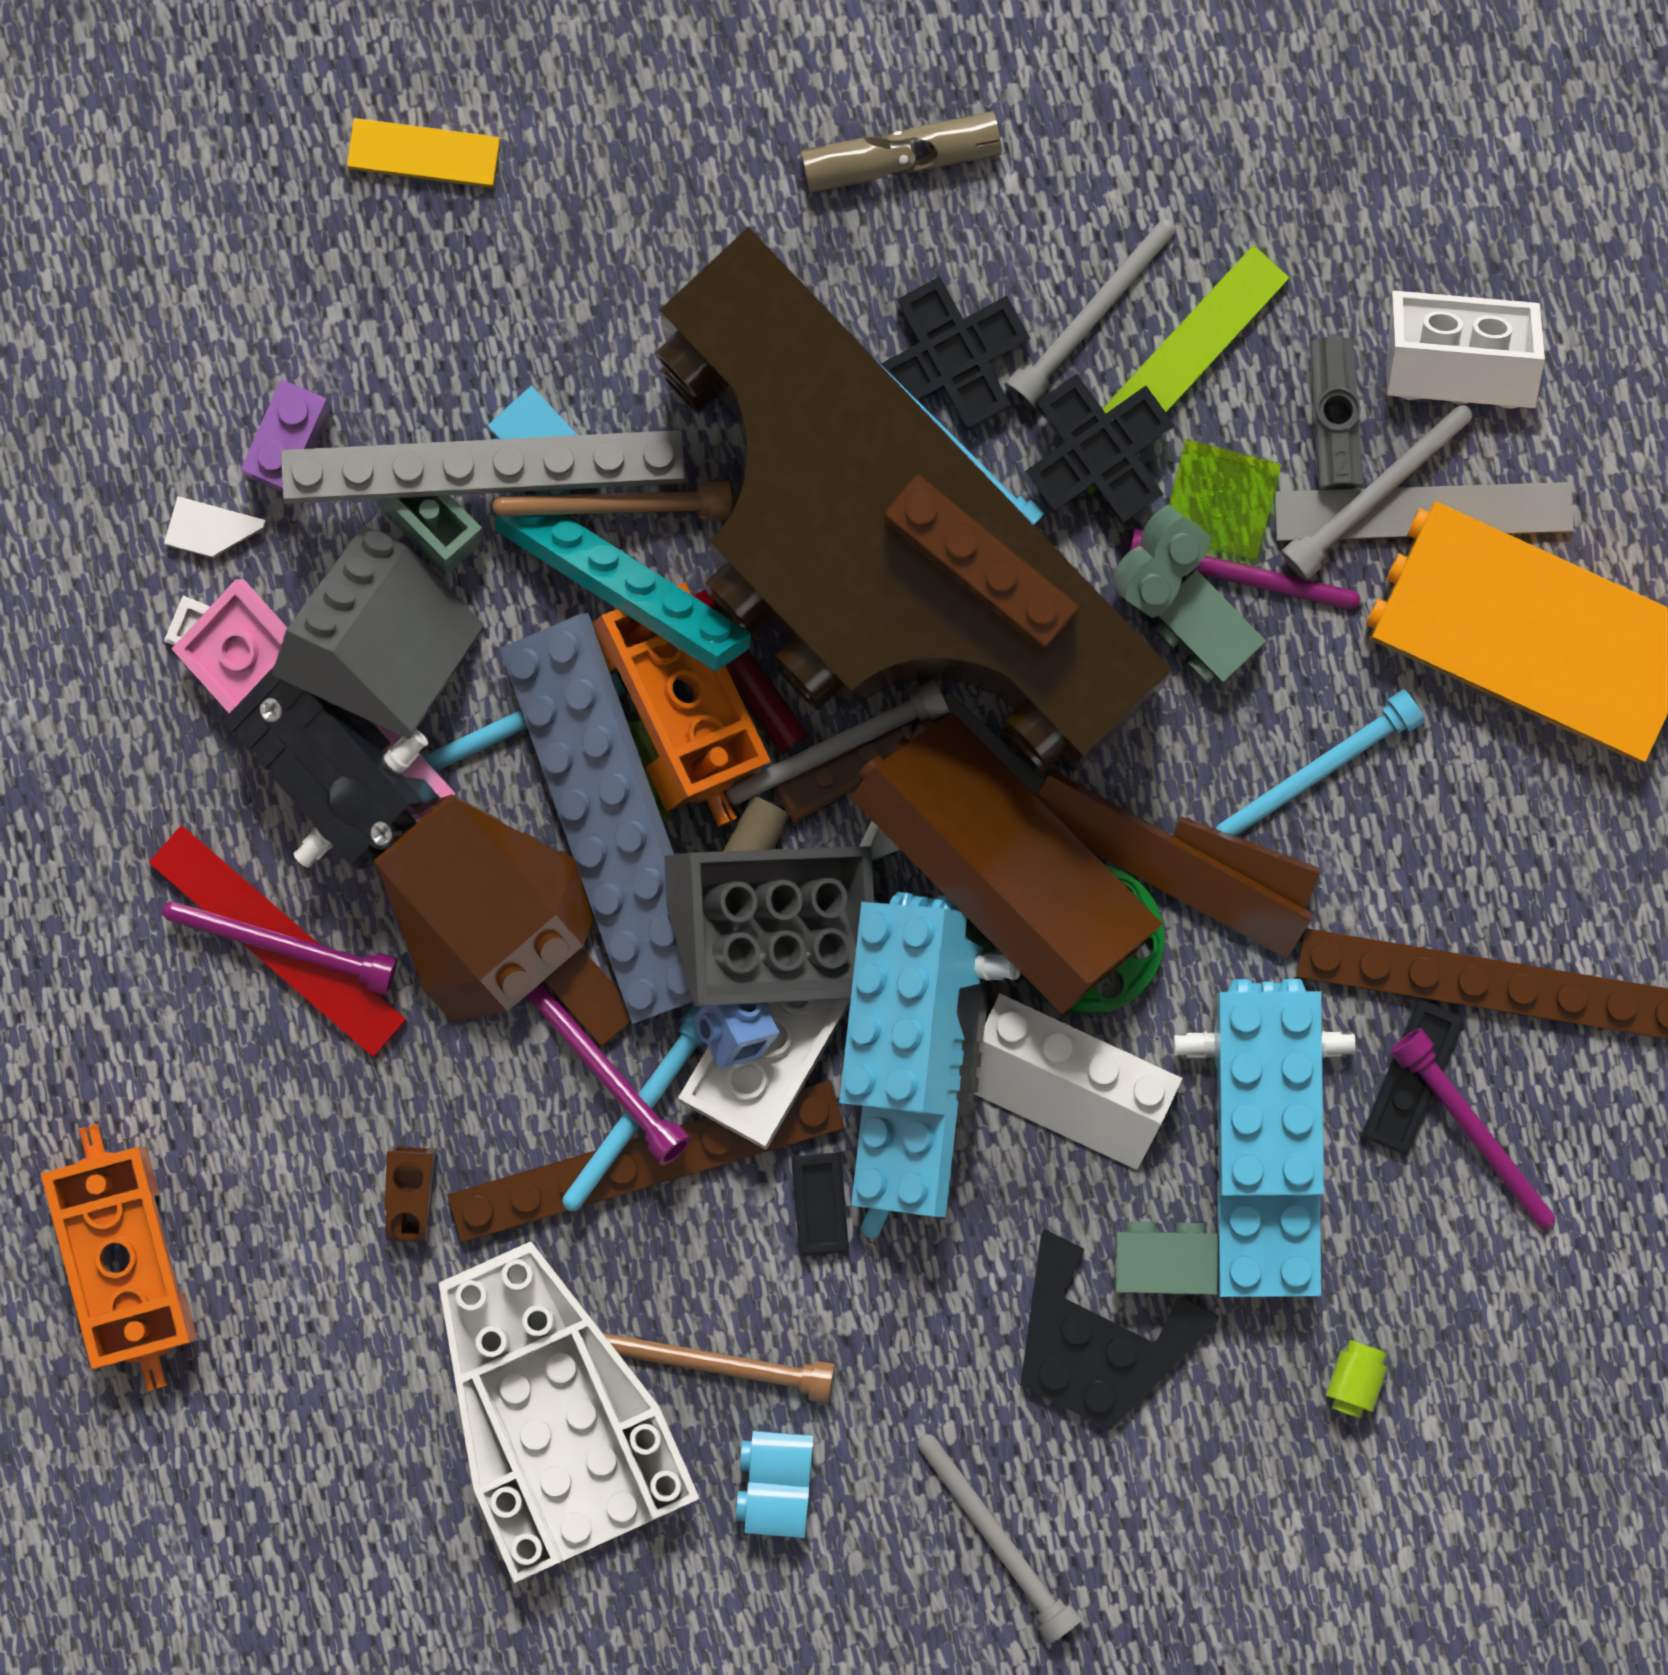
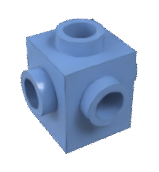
[694,1002,780,1069]

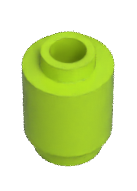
[1325,1340,1388,1418]

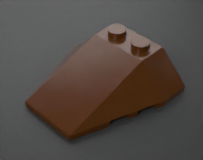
[374,794,594,1022]

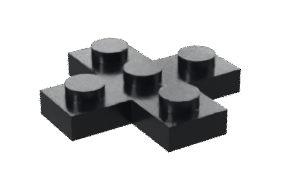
[881,276,1030,431]
[1024,374,1175,525]

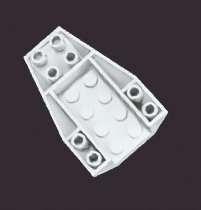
[439,1241,700,1583]

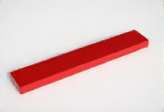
[148,825,407,1057]

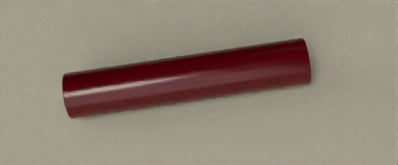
[693,589,809,754]

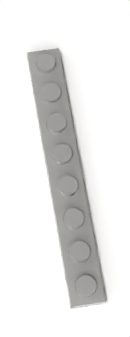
[281,430,685,504]

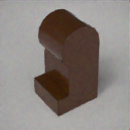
[384,1146,437,1243]

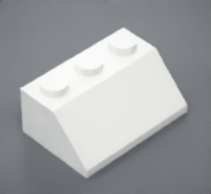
[1386,291,1545,409]

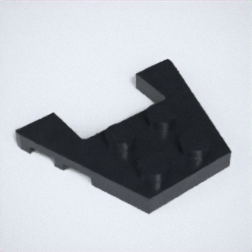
[1020,1229,1219,1430]

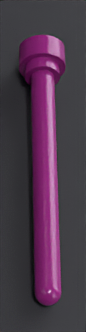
[1129,528,1360,610]
[162,902,398,996]
[526,983,691,1165]
[1390,1028,1555,1230]

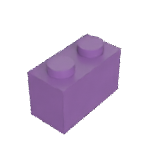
[241,379,332,493]

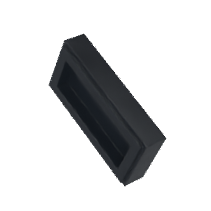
[791,1152,849,1256]

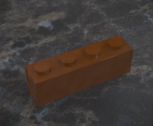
[884,474,1079,653]

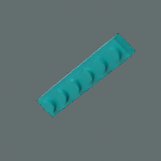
[495,493,751,672]

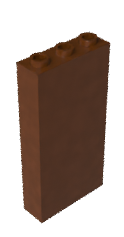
[849,712,1163,1015]

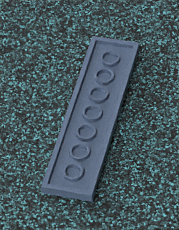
[500,613,693,1024]

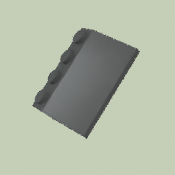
[272,525,484,740]
[664,846,874,1006]

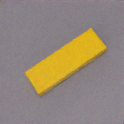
[347,118,501,188]

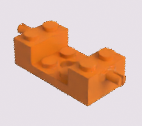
[592,582,771,827]
[40,1124,198,1391]

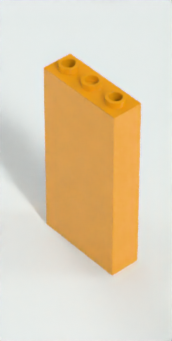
[1365,501,1668,763]

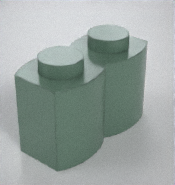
[1111,505,1211,618]

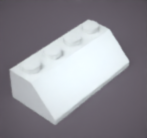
[974,993,1182,1170]

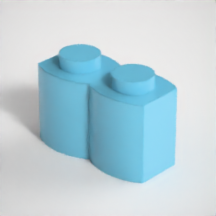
[736,1431,813,1538]

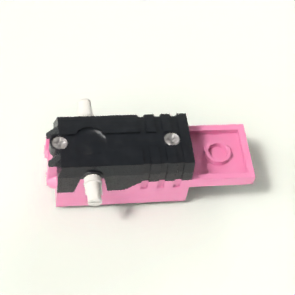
[172,579,455,870]

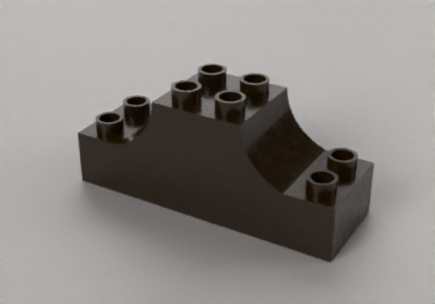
[655,227,1173,774]

